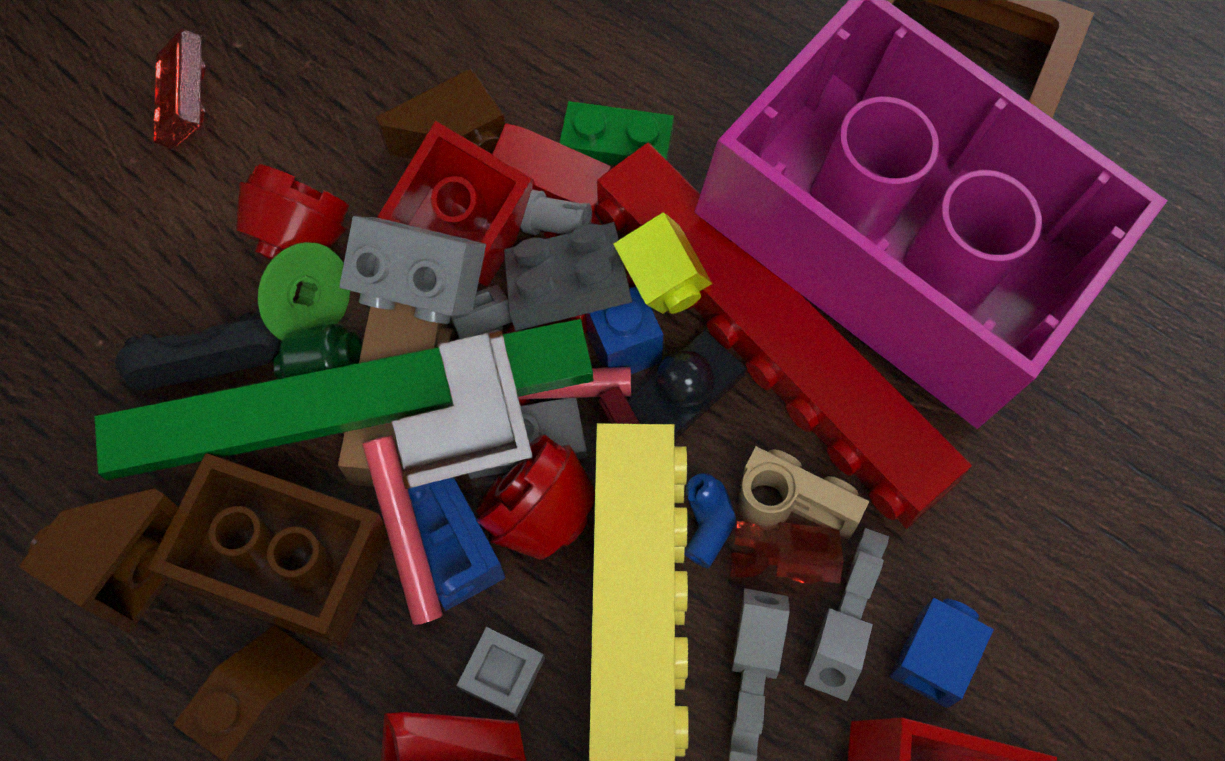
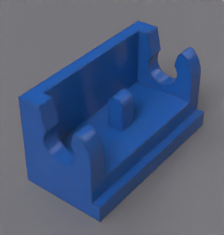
[408,477,506,611]

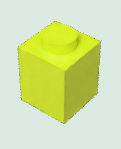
[613,212,712,314]

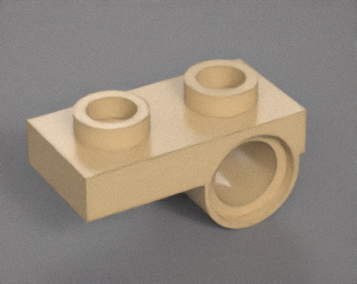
[738,446,869,540]

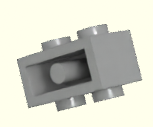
[339,216,486,324]

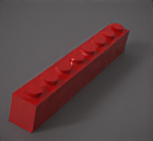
[596,142,972,529]

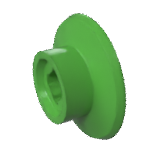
[258,243,350,340]

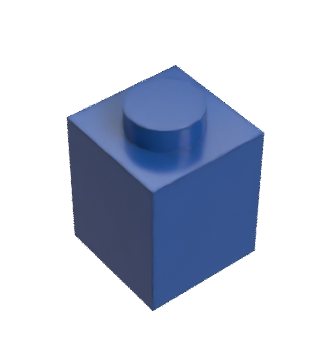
[586,286,663,374]
[889,598,994,708]

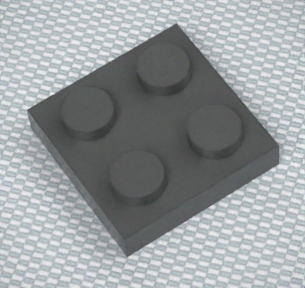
[504,222,632,331]

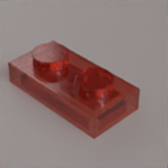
[154,28,205,150]

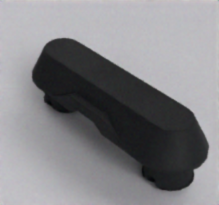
[115,310,282,391]

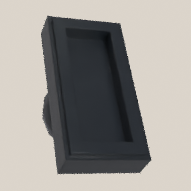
[627,330,746,441]

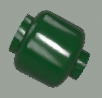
[273,322,363,380]

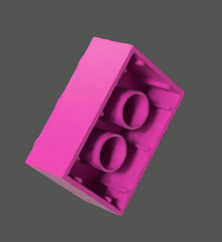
[695,0,1167,429]

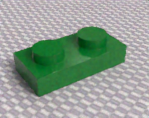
[559,101,674,166]

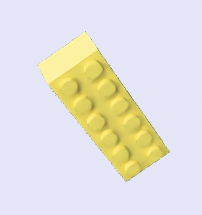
[589,423,688,761]

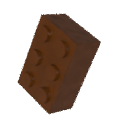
[148,453,389,649]

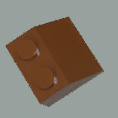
[18,488,178,634]

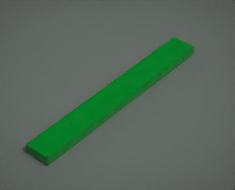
[94,319,594,481]

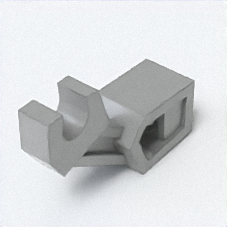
[804,528,889,701]
[729,588,790,761]

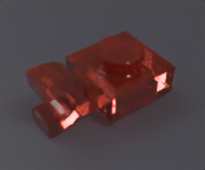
[730,521,844,584]

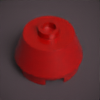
[236,164,350,260]
[476,434,595,560]

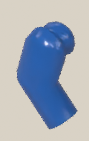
[684,473,736,568]

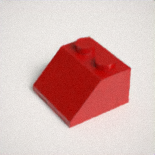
[377,121,535,287]

